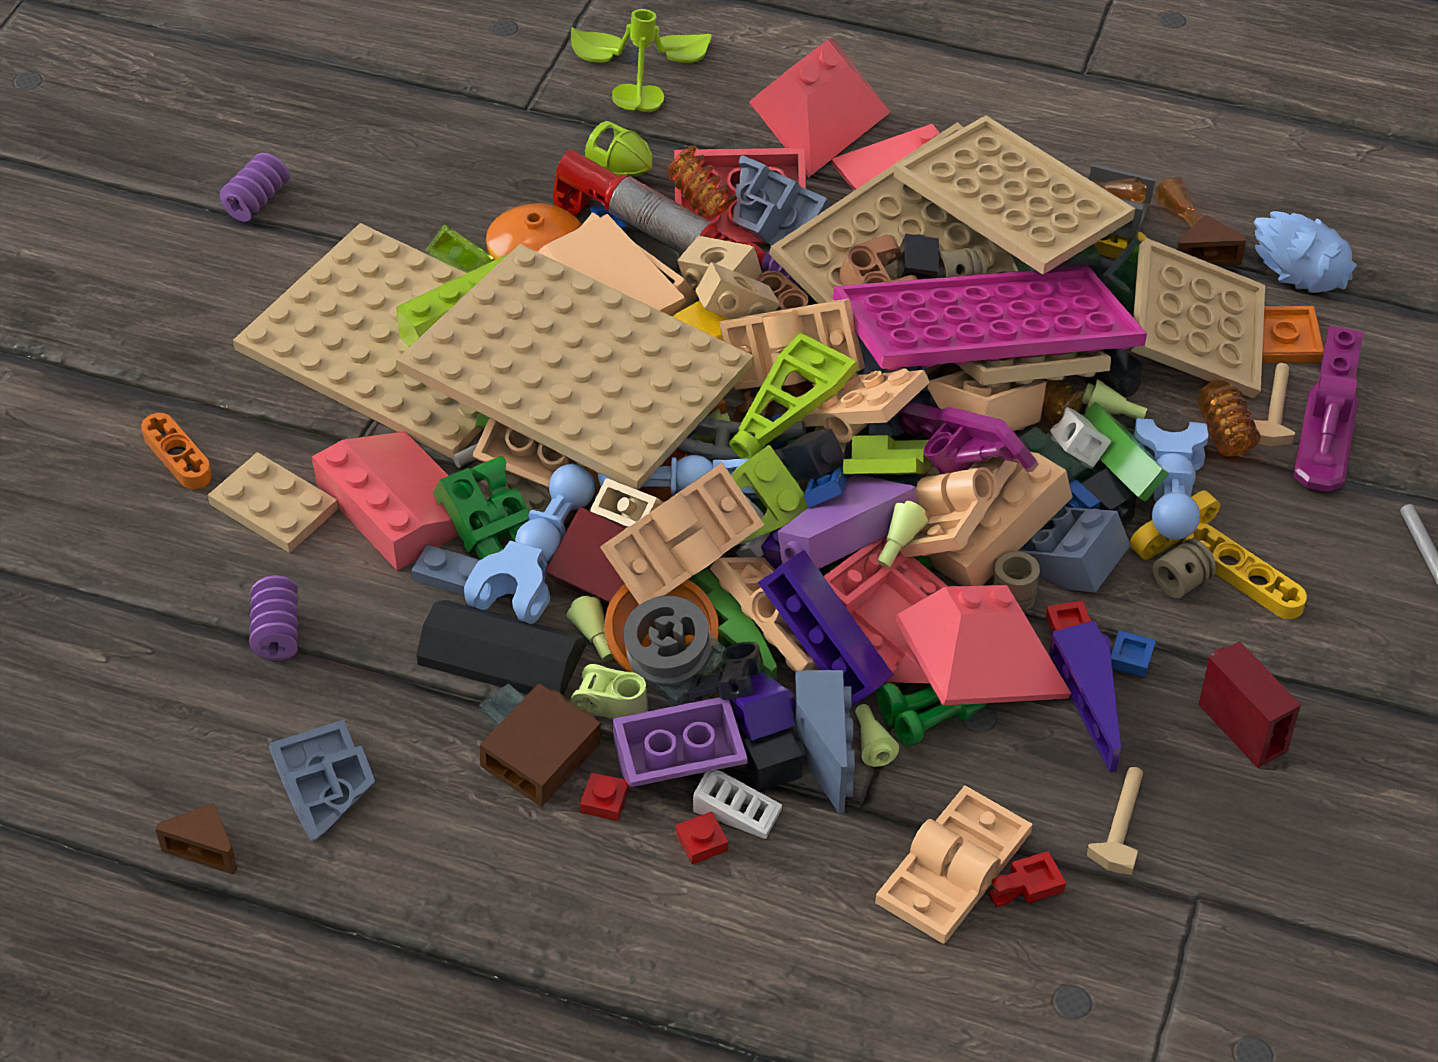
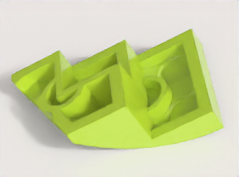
[843,435,933,475]

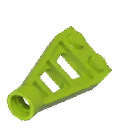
[729,332,858,459]
[731,445,809,546]

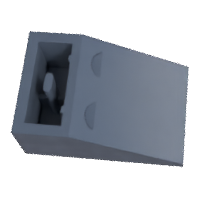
[1018,506,1130,593]
[794,670,855,813]

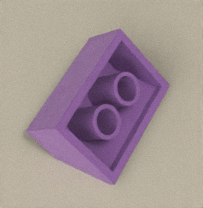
[613,697,747,787]

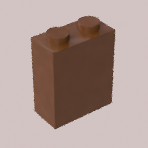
[480,683,601,807]

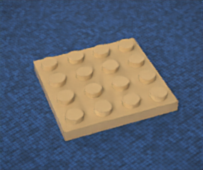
[1131,238,1265,398]
[956,350,1111,388]

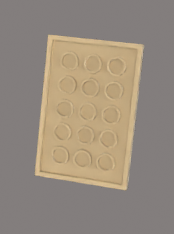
[894,115,1135,274]

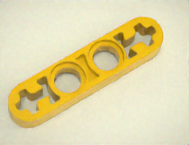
[1182,523,1307,620]

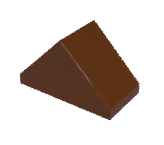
[1177,215,1246,266]
[155,803,237,875]

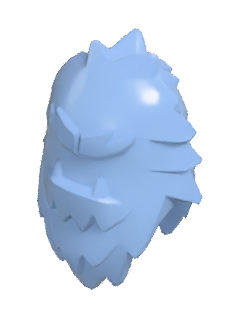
[1254,211,1357,293]

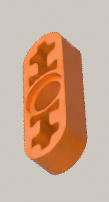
[141,413,212,490]

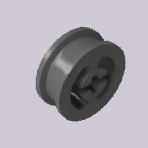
[624,596,711,686]

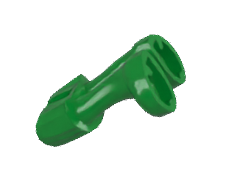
[876,683,988,747]

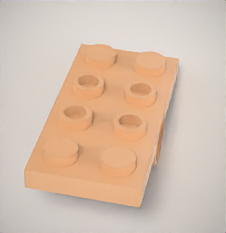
[719,298,865,390]
[786,369,930,443]
[900,457,1018,557]
[600,463,764,605]
[710,557,820,671]
[875,785,1032,944]

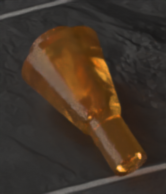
[1090,177,1146,204]
[1155,177,1201,227]

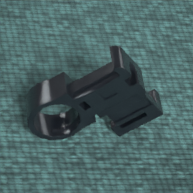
[688,641,764,703]

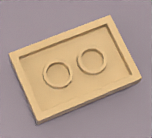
[208,452,339,553]

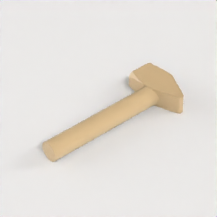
[1250,363,1295,447]
[1087,767,1143,875]

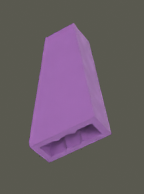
[778,475,917,569]

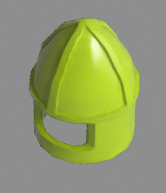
[585,121,653,178]

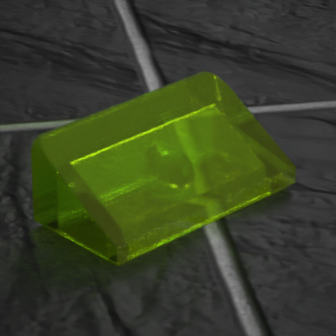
[425,224,495,273]

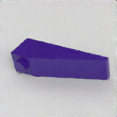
[1049,621,1121,773]

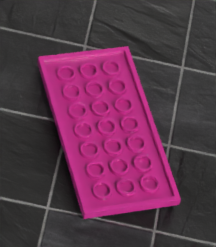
[833,266,1147,370]

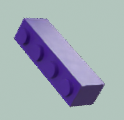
[758,550,894,706]

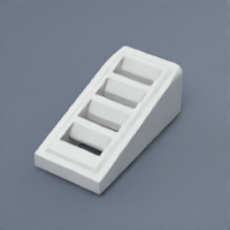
[693,770,782,839]

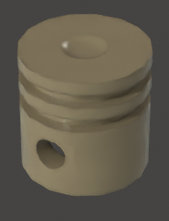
[936,248,986,278]
[1153,539,1216,598]
[993,551,1040,612]

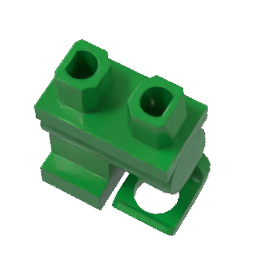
[433,456,530,559]

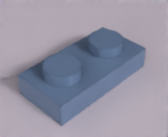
[411,545,480,596]

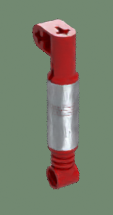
[553,149,765,271]

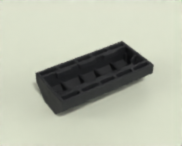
[416,600,586,695]

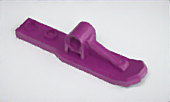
[1293,325,1364,492]
[896,401,1039,474]

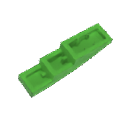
[1083,402,1169,502]
[688,568,777,681]

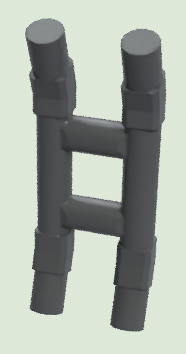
[676,417,806,466]

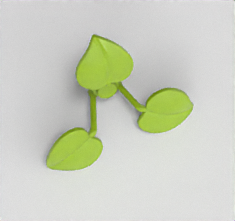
[570,9,712,112]

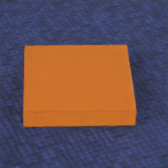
[1262,306,1324,363]

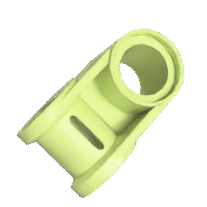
[571,664,649,719]

